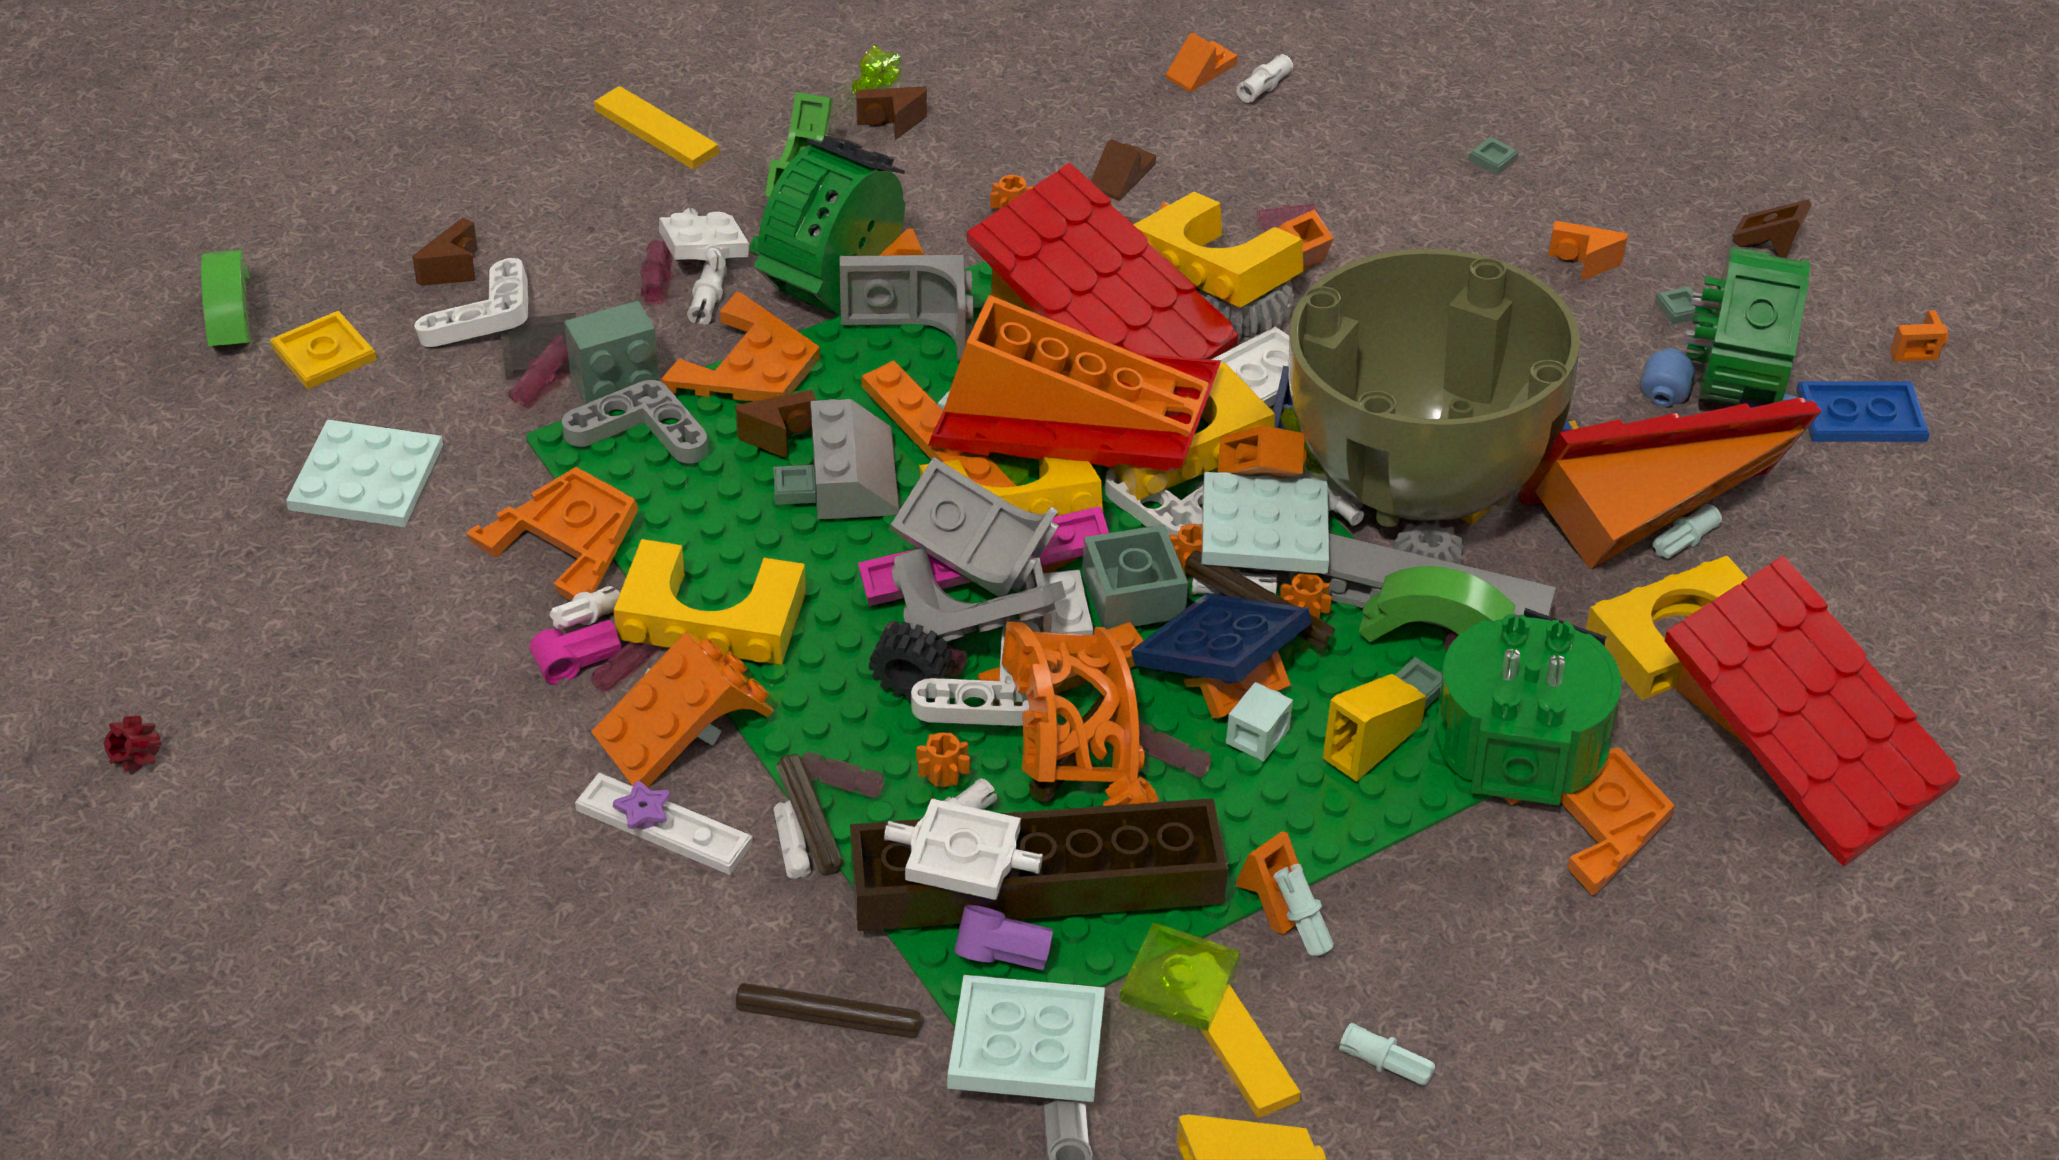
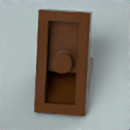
[856,86,927,140]
[1091,139,1156,201]
[1732,199,1811,258]
[412,218,478,286]
[735,390,816,457]

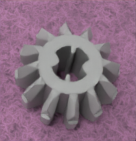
[1394,521,1463,565]

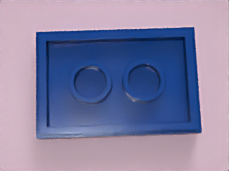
[1796,381,1930,442]

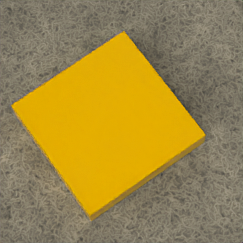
[270,311,377,390]

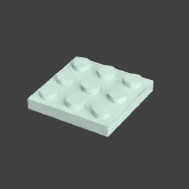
[286,420,443,527]
[1201,472,1329,574]
[947,975,1105,1102]

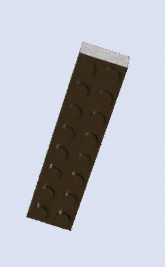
[850,798,1228,931]

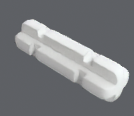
[774,800,811,879]

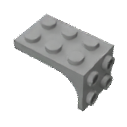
[840,255,973,361]
[889,457,1059,597]
[892,548,1066,641]

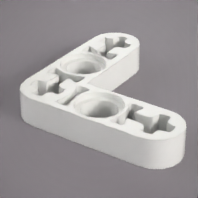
[414,258,528,347]
[1105,467,1203,536]
[911,619,1040,726]

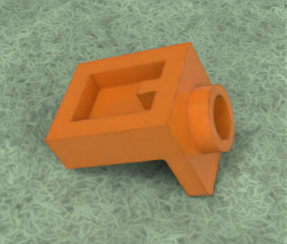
[1890,310,1948,362]

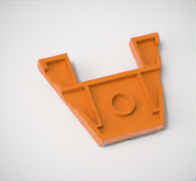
[661,291,820,402]
[466,467,639,601]
[1504,747,1675,895]

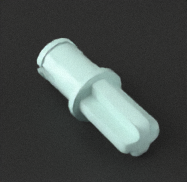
[1652,504,1722,559]
[1273,864,1333,956]
[1339,1023,1435,1086]

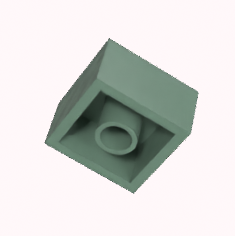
[564,301,659,404]
[1082,525,1188,629]

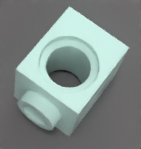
[1226,682,1293,762]

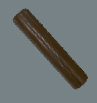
[776,754,844,875]

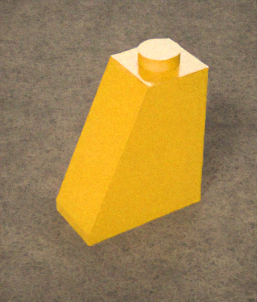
[1323,674,1427,782]
[1176,1114,1326,1160]

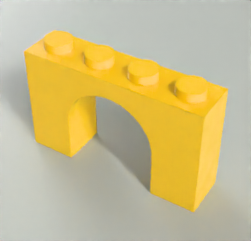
[1133,192,1303,308]
[1106,362,1275,501]
[919,457,1103,517]
[613,539,806,665]
[1585,556,1748,700]

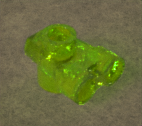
[852,45,902,95]

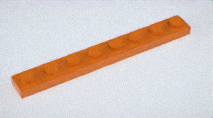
[861,361,1077,573]

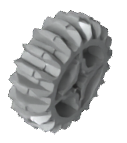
[1196,279,1294,340]

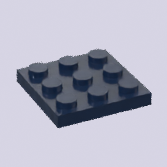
[1131,593,1311,684]

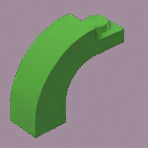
[765,92,833,197]
[201,249,251,347]
[1358,566,1516,642]

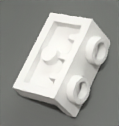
[1023,558,1093,635]

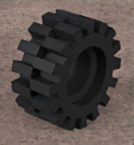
[869,622,954,701]

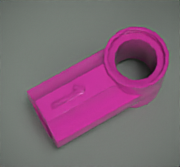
[529,620,622,685]

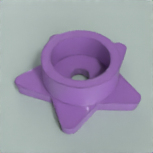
[613,781,671,829]

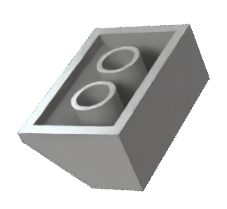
[811,399,899,519]

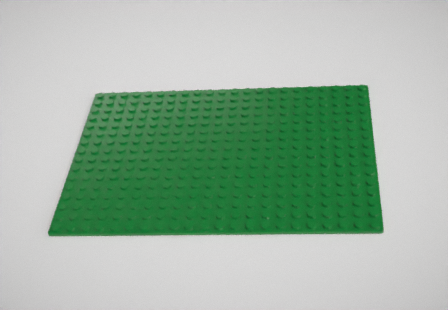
[526,261,1493,1028]

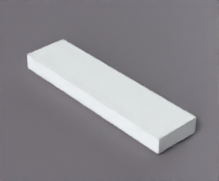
[575,773,753,875]

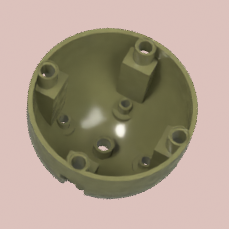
[1289,249,1580,527]

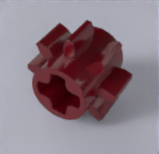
[103,715,162,772]

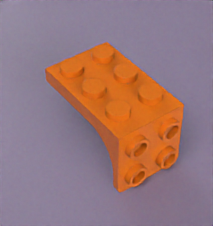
[591,632,774,788]

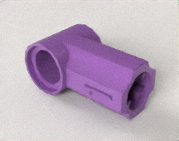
[954,905,1053,970]

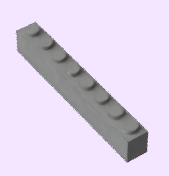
[1226,533,1556,629]

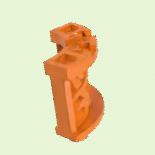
[1001,622,1144,782]

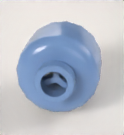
[1640,348,1695,407]

